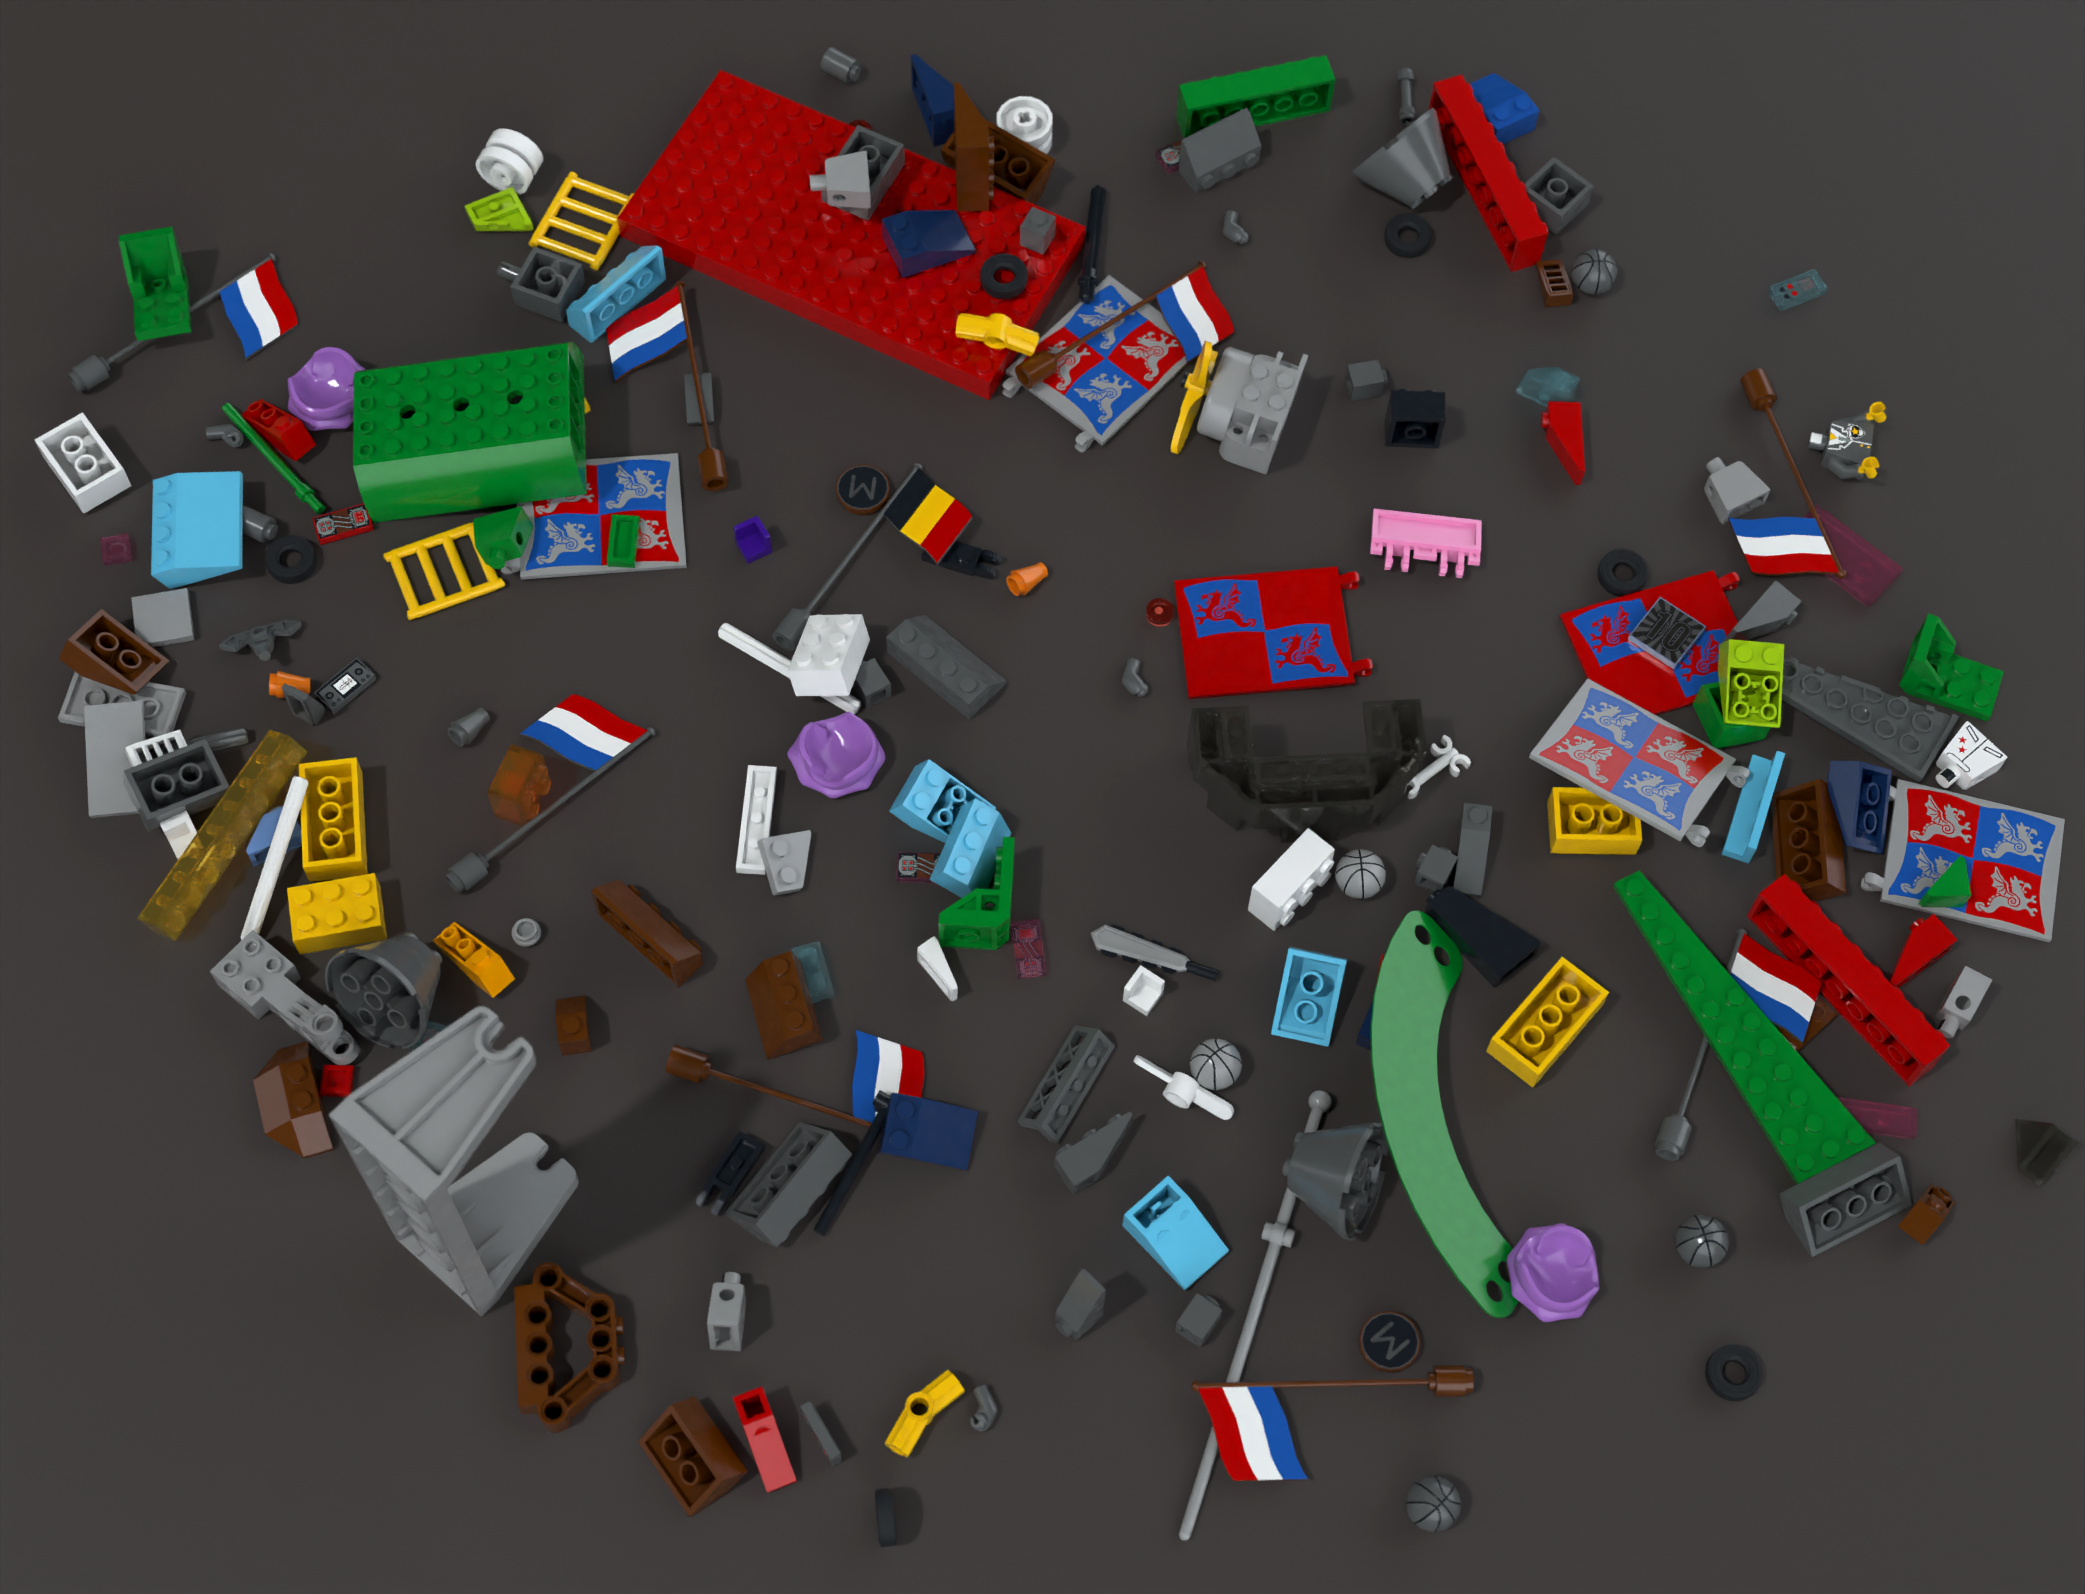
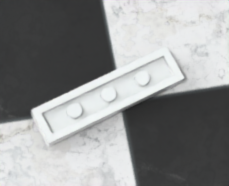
[736,765,777,875]

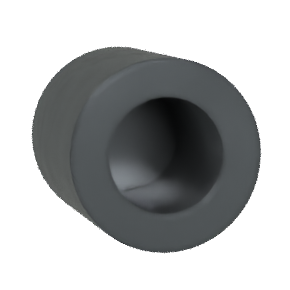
[820,47,861,84]
[242,506,278,543]

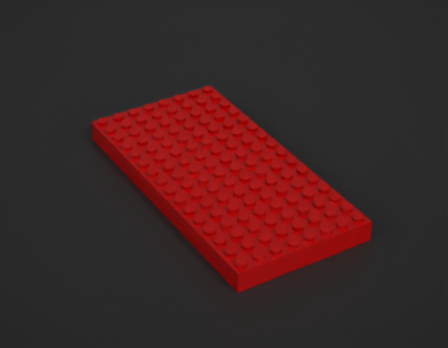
[617,70,1086,400]

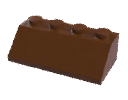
[941,119,1055,205]
[1771,778,1846,901]
[591,880,703,988]

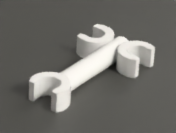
[1398,735,1471,799]

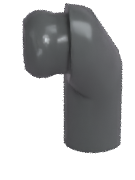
[1223,210,1249,245]
[206,424,244,447]
[1122,658,1148,697]
[970,1385,998,1431]

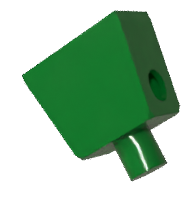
[473,506,533,569]

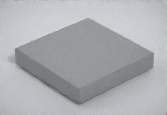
[131,588,195,648]

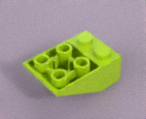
[1718,639,1784,728]

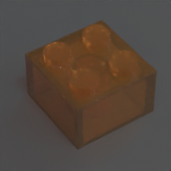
[487,744,551,827]

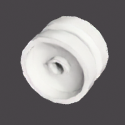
[997,96,1052,154]
[476,129,543,195]

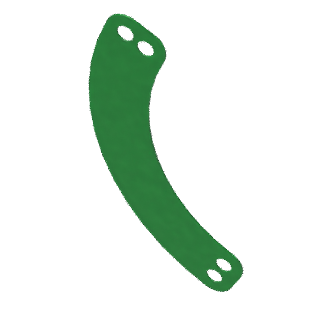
[1370,911,1519,1318]

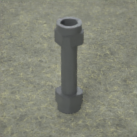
[1397,68,1415,126]

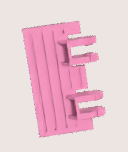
[1370,509,1482,578]

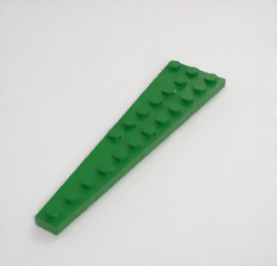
[1613,871,1876,1185]

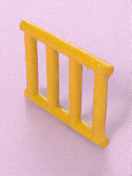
[529,171,634,271]
[383,522,505,620]

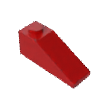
[1540,401,1585,485]
[1888,914,1958,988]

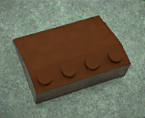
[954,82,994,212]

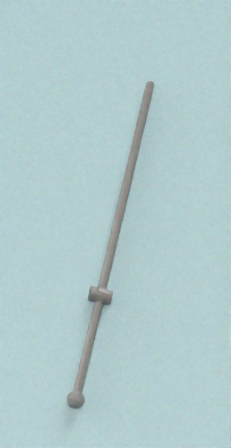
[1179,1090,1332,1541]

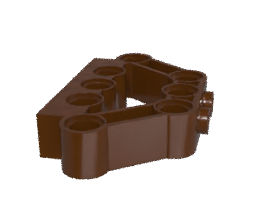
[514,1262,625,1433]

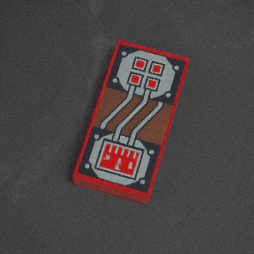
[312,503,374,545]

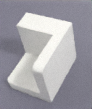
[160,811,206,862]
[1123,965,1165,1016]

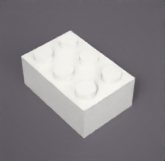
[35,412,131,514]
[787,614,870,696]
[1248,828,1335,931]

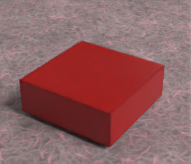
[320,1065,355,1097]

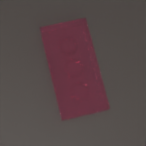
[1803,504,1903,608]

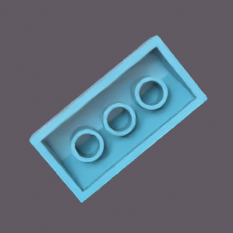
[566,245,666,343]

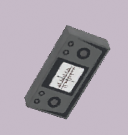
[314,658,377,714]

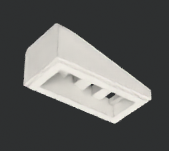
[125,730,187,767]
[917,936,958,1002]

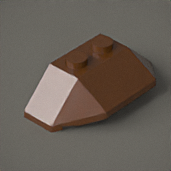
[253,1041,334,1159]

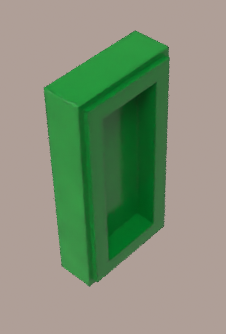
[607,514,640,568]

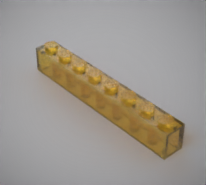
[137,730,307,941]

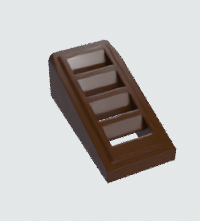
[1535,259,1574,307]

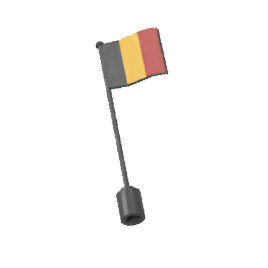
[772,463,973,652]

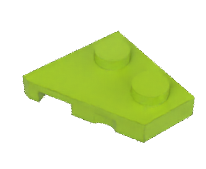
[465,187,534,231]

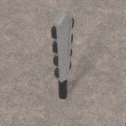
[1091,924,1219,981]

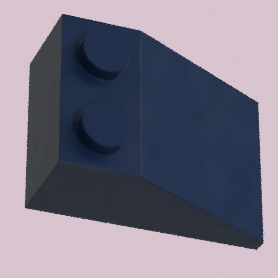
[911,54,954,146]
[882,210,976,278]
[1827,761,1892,854]
[878,1093,978,1171]

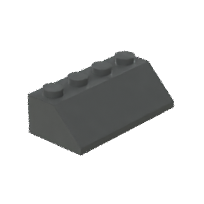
[887,615,1007,719]
[725,1122,852,1247]
[1779,1142,1912,1257]

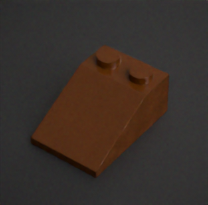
[59,609,169,695]

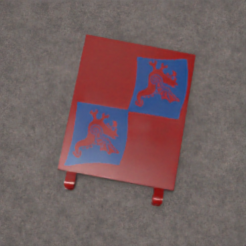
[1174,566,1373,699]
[1560,570,1746,715]

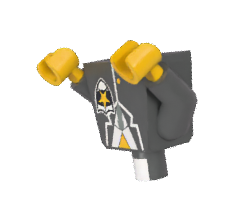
[1807,402,1887,480]

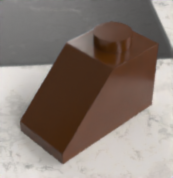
[555,995,592,1056]

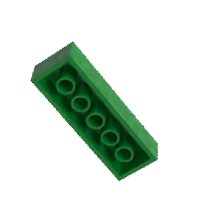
[1176,55,1335,138]

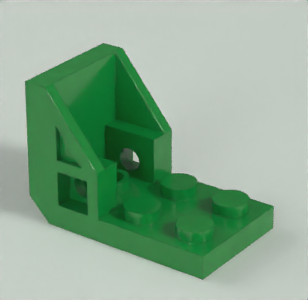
[119,227,191,341]
[1899,613,2004,722]
[938,837,1015,950]

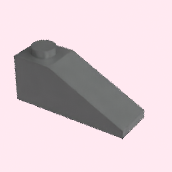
[1722,580,1801,643]
[1453,803,1492,898]
[1055,1268,1106,1341]

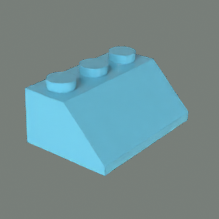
[929,798,1011,898]

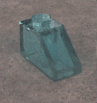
[1516,367,1580,407]

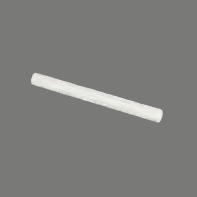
[718,623,861,715]
[240,776,309,940]

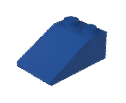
[1470,73,1540,144]

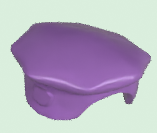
[288,347,366,431]
[787,712,886,798]
[1507,1223,1599,1322]

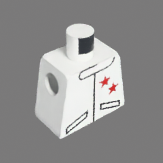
[1936,721,2007,790]

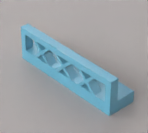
[1721,751,1785,864]

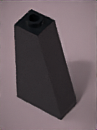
[1424,886,1541,988]

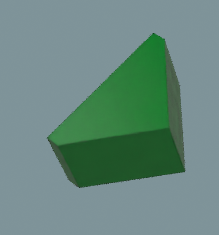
[1918,855,1971,907]

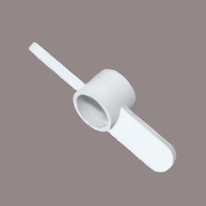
[1133,1055,1234,1120]

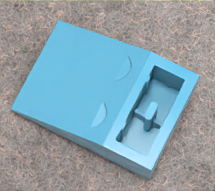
[889,759,996,843]
[1122,1176,1229,1291]

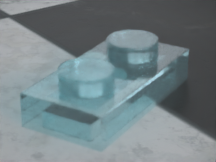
[791,941,835,1003]

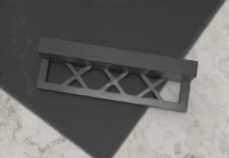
[1017,1025,1115,1143]

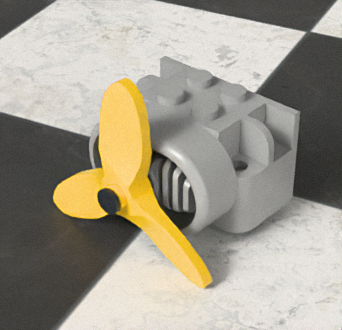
[1171,341,1308,475]

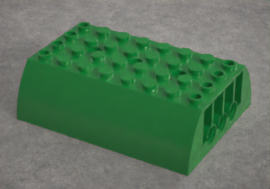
[353,342,587,523]

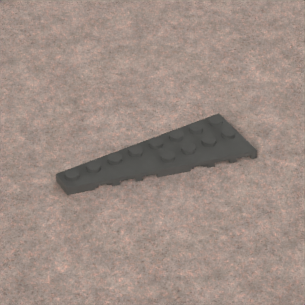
[1782,657,1959,783]

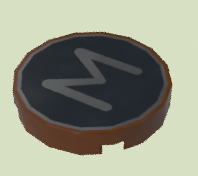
[836,464,890,515]
[1359,1311,1421,1373]

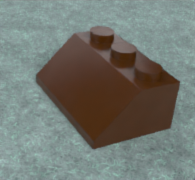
[745,950,823,1060]
[638,1396,747,1517]

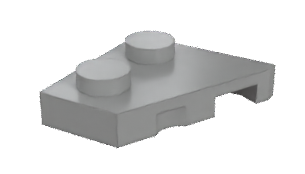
[757,830,811,896]

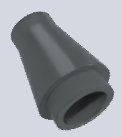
[448,707,490,747]

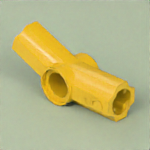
[956,313,1039,356]
[885,1370,965,1458]

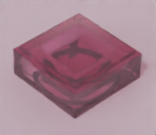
[100,533,133,566]

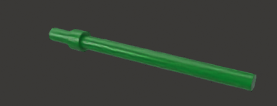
[222,403,325,514]

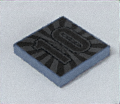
[1628,597,1706,669]

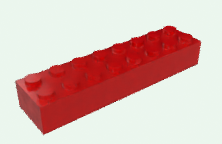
[1428,74,1548,272]
[1747,874,1950,1087]

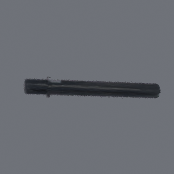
[1078,185,1106,305]

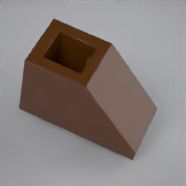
[1898,1183,1956,1245]

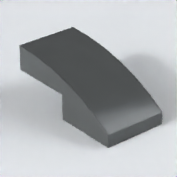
[684,373,715,425]

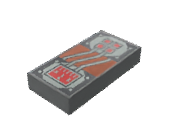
[800,1401,842,1467]

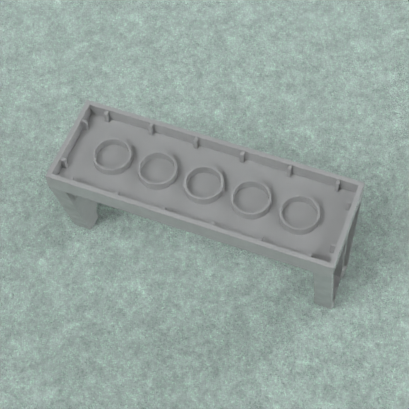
[329,1006,579,1317]

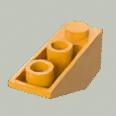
[433,922,515,998]

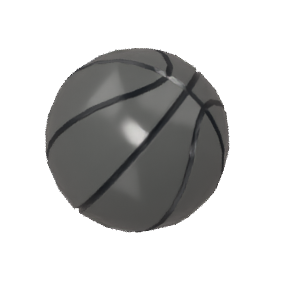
[1571,249,1618,295]
[1675,1214,1729,1268]
[1405,1475,1461,1532]

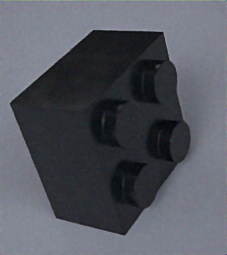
[1385,389,1446,448]

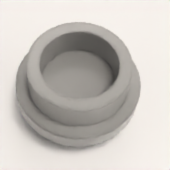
[512,918,541,947]

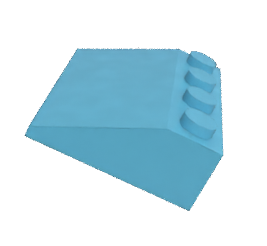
[151,471,243,590]

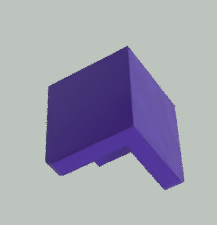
[733,516,772,564]

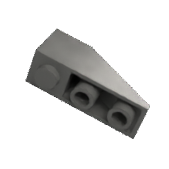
[1054,1112,1133,1195]

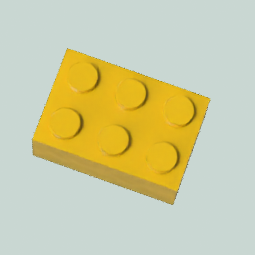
[1547,787,1642,855]
[287,873,387,954]

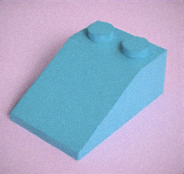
[1271,947,1348,1047]

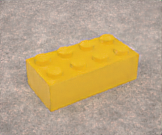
[299,757,368,882]
[1486,957,1609,1088]

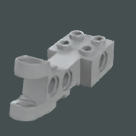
[210,930,359,1065]

